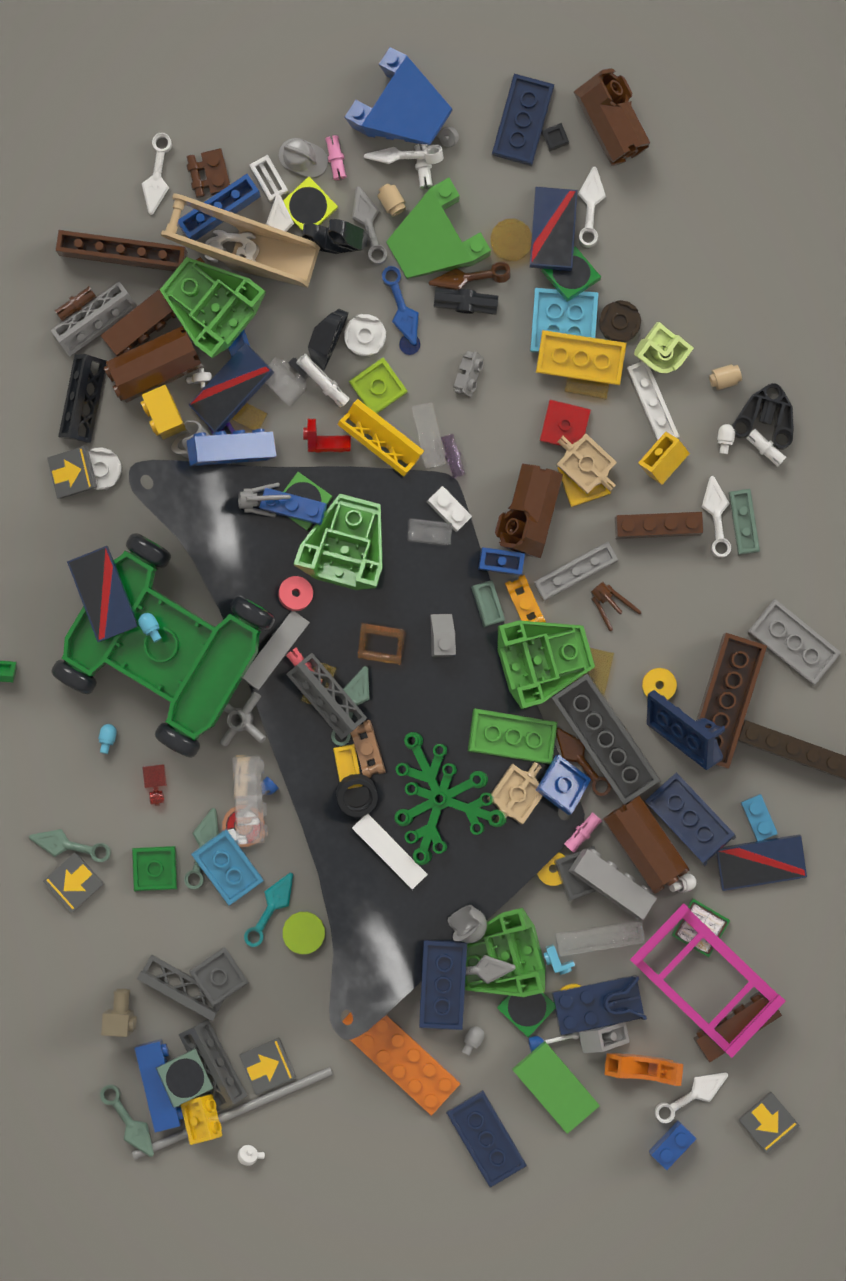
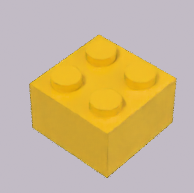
[141,385,187,440]

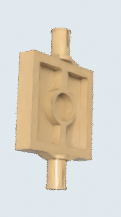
[557,434,617,494]
[487,762,542,825]

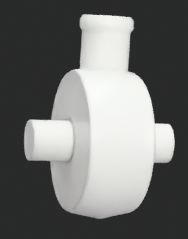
[186,368,212,388]
[238,1145,265,1166]

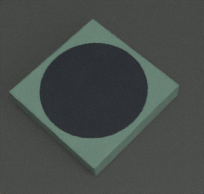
[156,1049,213,1108]

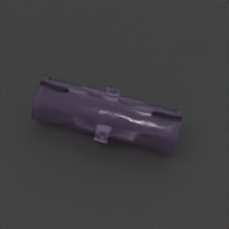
[441,434,466,478]

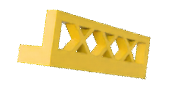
[337,399,424,476]

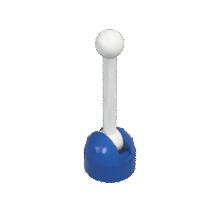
[528,1032,580,1052]

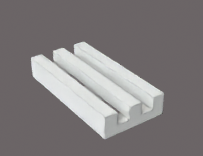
[250,155,289,203]

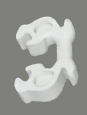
[205,230,260,263]

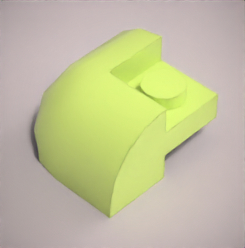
[634,322,694,373]

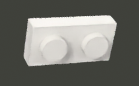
[427,486,472,532]

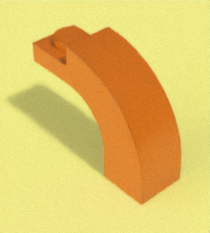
[604,1053,683,1086]

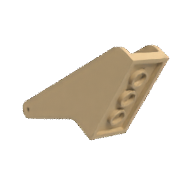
[161,194,320,288]

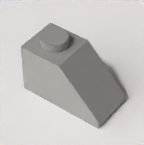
[430,614,456,657]
[579,1022,630,1053]

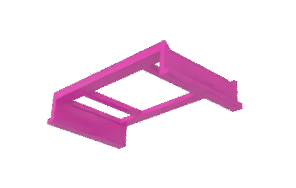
[630,903,786,1058]

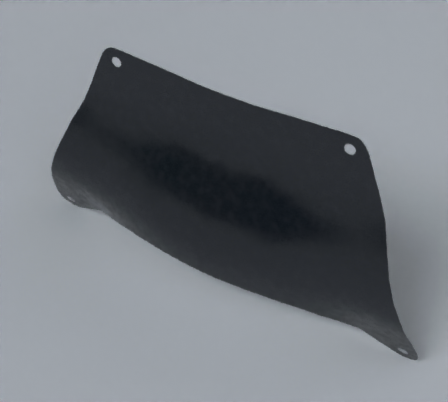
[129,460,585,1040]

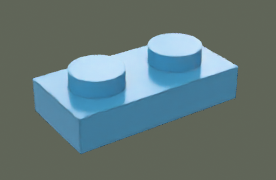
[740,794,778,841]

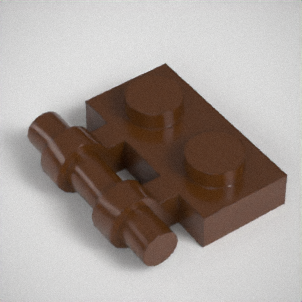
[187,148,230,198]

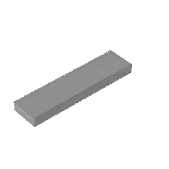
[533,542,618,601]
[242,611,310,691]

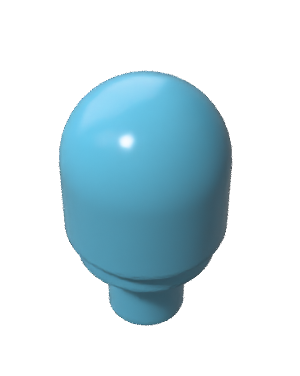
[139,613,162,642]
[98,724,117,754]

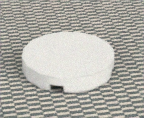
[344,314,386,357]
[89,447,122,490]

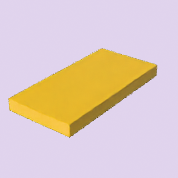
[536,330,627,385]

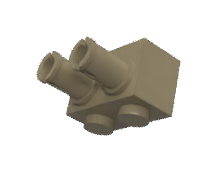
[101,989,137,1037]

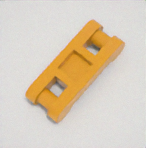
[505,574,546,623]

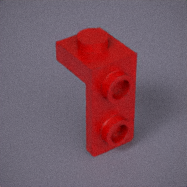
[303,419,351,453]

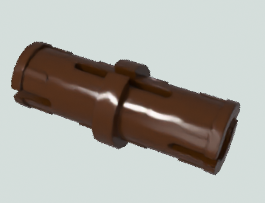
[54,286,97,322]

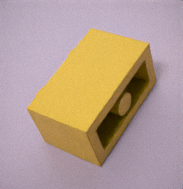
[638,432,690,485]

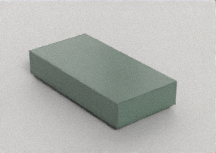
[471,580,505,627]

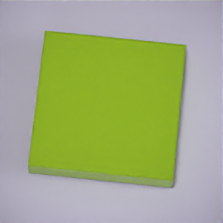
[349,357,408,414]

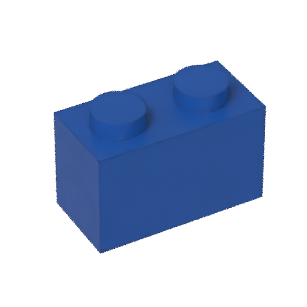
[478,547,525,576]
[649,1120,696,1170]

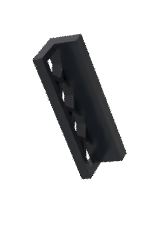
[58,354,107,443]

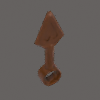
[429,262,511,290]
[556,728,611,796]

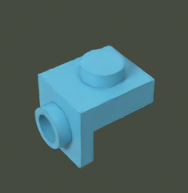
[543,944,575,975]

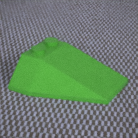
[160,257,266,358]
[294,494,383,590]
[498,621,595,709]
[465,908,546,997]

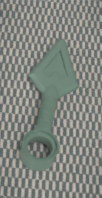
[331,666,369,746]
[184,808,219,889]
[29,829,111,862]
[100,1085,154,1157]

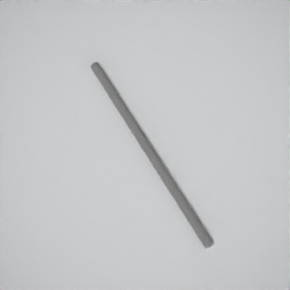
[132,1067,333,1160]

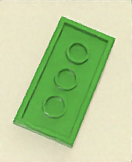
[468,709,557,765]
[512,1041,600,1134]

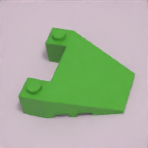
[386,178,491,279]

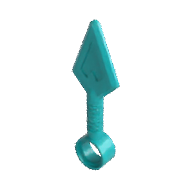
[244,873,293,947]

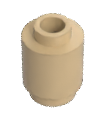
[377,184,406,217]
[709,364,742,390]

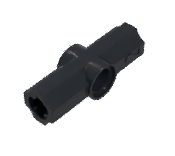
[433,288,499,315]

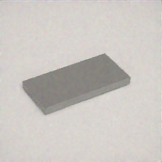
[748,599,841,686]

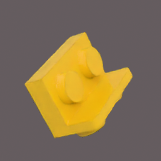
[181,1094,222,1145]

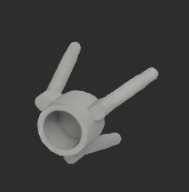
[238,483,291,517]

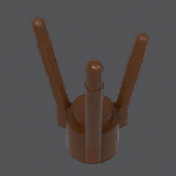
[591,582,641,631]

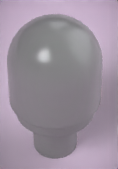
[462,1026,484,1056]

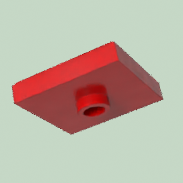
[540,400,591,447]

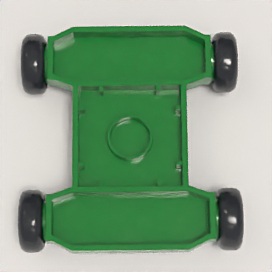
[51,533,275,758]

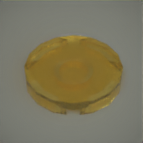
[490,219,532,261]

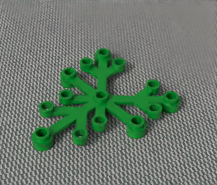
[395,732,507,865]

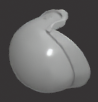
[171,420,209,459]
[448,905,487,943]

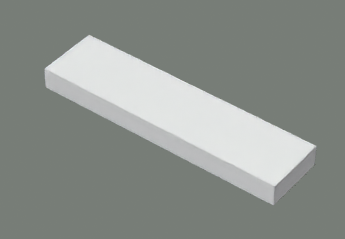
[626,361,679,441]
[352,814,428,889]

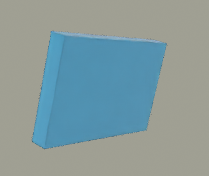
[191,829,264,906]

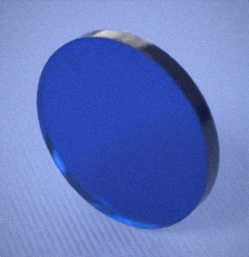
[399,336,420,355]

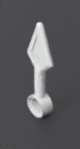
[141,133,172,215]
[364,145,444,164]
[578,167,606,248]
[266,194,294,232]
[702,476,731,558]
[654,1073,728,1123]

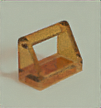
[358,623,406,665]

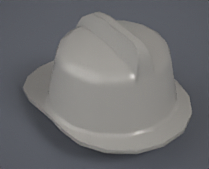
[279,138,328,178]

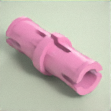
[325,135,347,181]
[564,812,602,853]

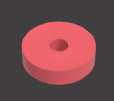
[278,576,313,611]

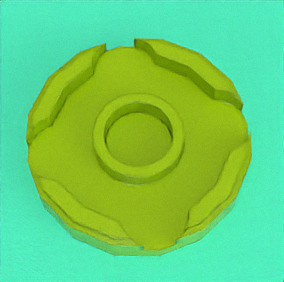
[283,911,325,954]

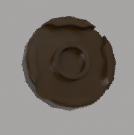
[599,300,641,342]

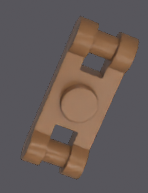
[351,720,386,778]

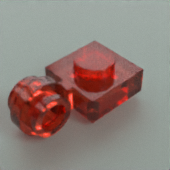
[142,764,167,806]

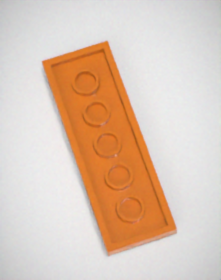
[342,1012,461,1116]

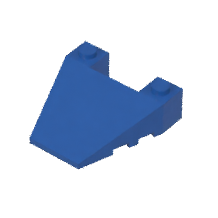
[345,47,453,145]

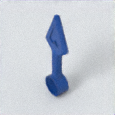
[382,266,419,345]

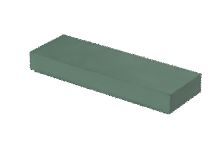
[728,489,760,555]

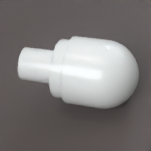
[717,424,735,454]
[669,874,697,893]

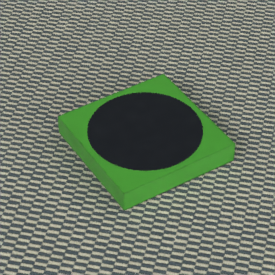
[283,472,333,531]

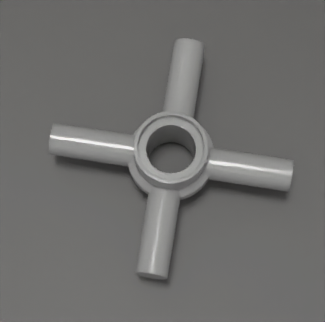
[220,692,266,746]

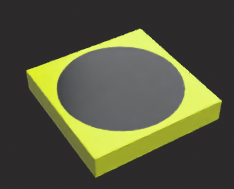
[283,177,338,231]

